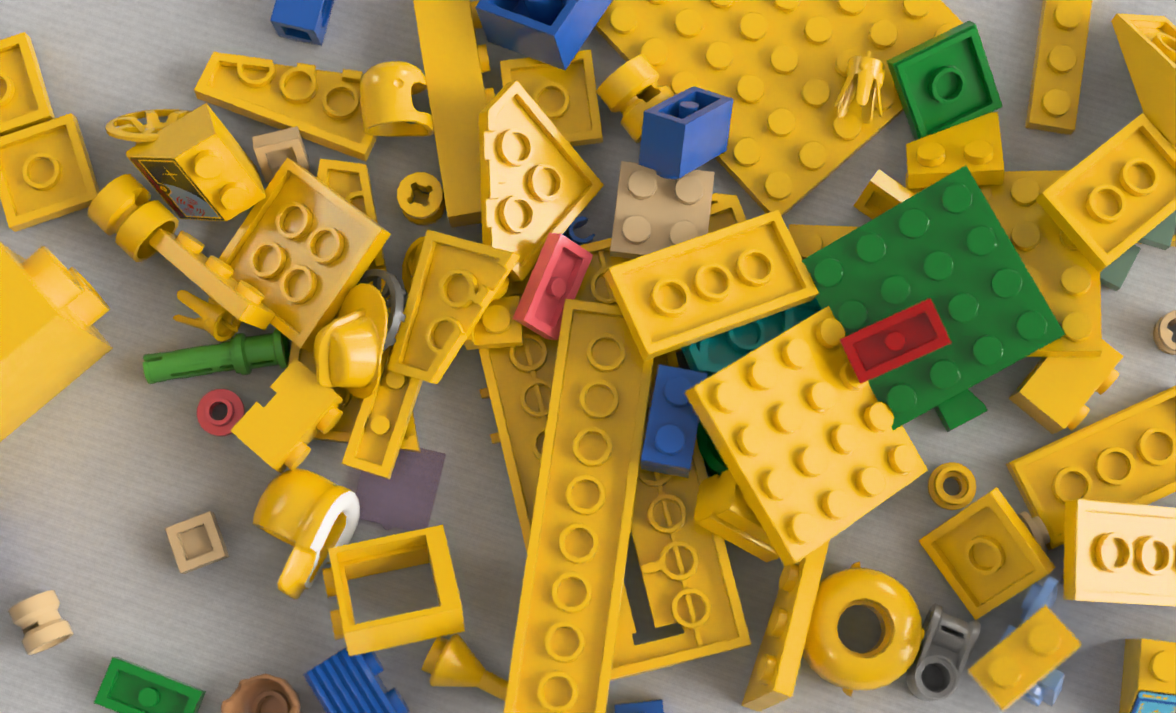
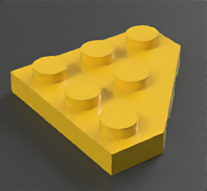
[479,80,604,283]

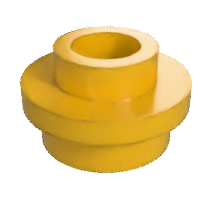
[927,462,976,510]

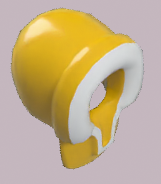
[253,468,360,600]

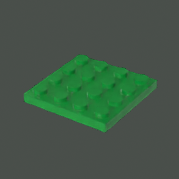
[802,165,1066,430]

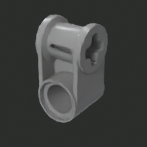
[906,603,981,701]

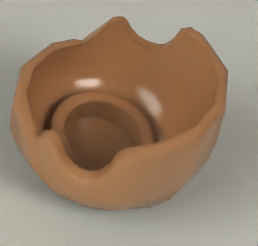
[221,673,301,713]

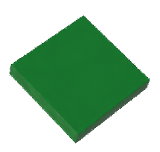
[887,21,1003,141]

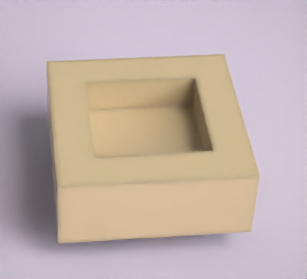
[252,126,311,183]
[165,511,229,574]

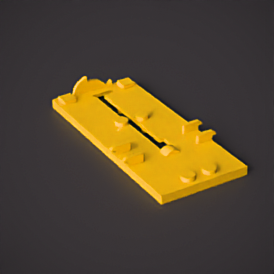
[479,238,751,681]

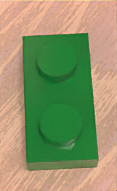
[94,657,206,713]

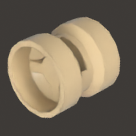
[8,590,74,655]

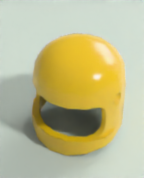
[360,61,434,137]

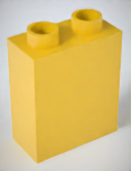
[0,242,113,442]

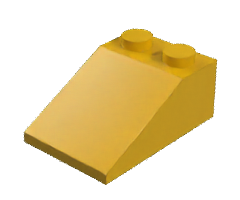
[1111,13,1176,150]

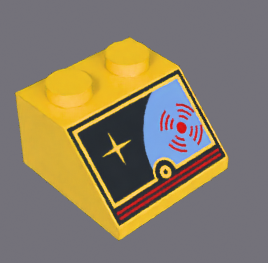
[126,103,267,222]

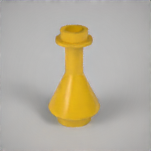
[421,633,508,701]

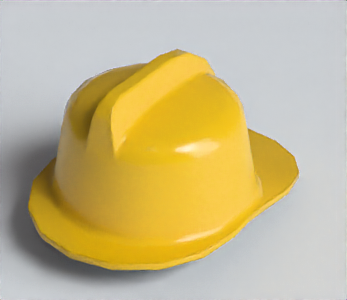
[313,283,388,399]

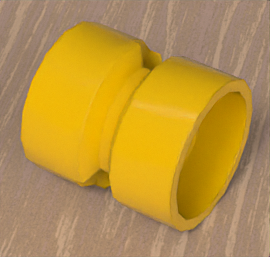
[596,54,675,143]
[88,174,179,262]

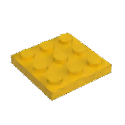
[218,157,391,352]

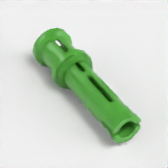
[143,328,290,384]

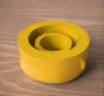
[802,561,925,697]

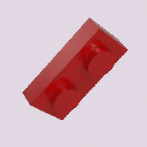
[840,298,951,384]

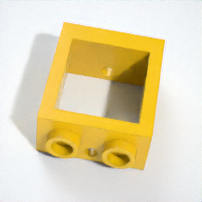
[322,525,465,656]

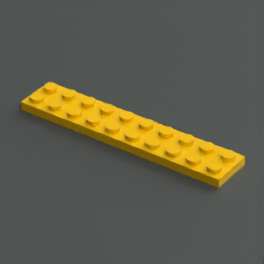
[504,299,654,713]

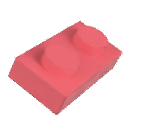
[512,233,593,341]

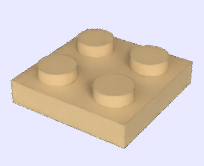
[610,161,715,259]

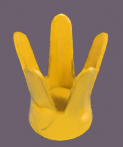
[834,50,885,124]
[173,290,241,342]

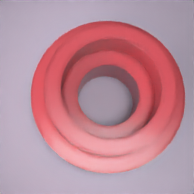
[197,389,245,436]

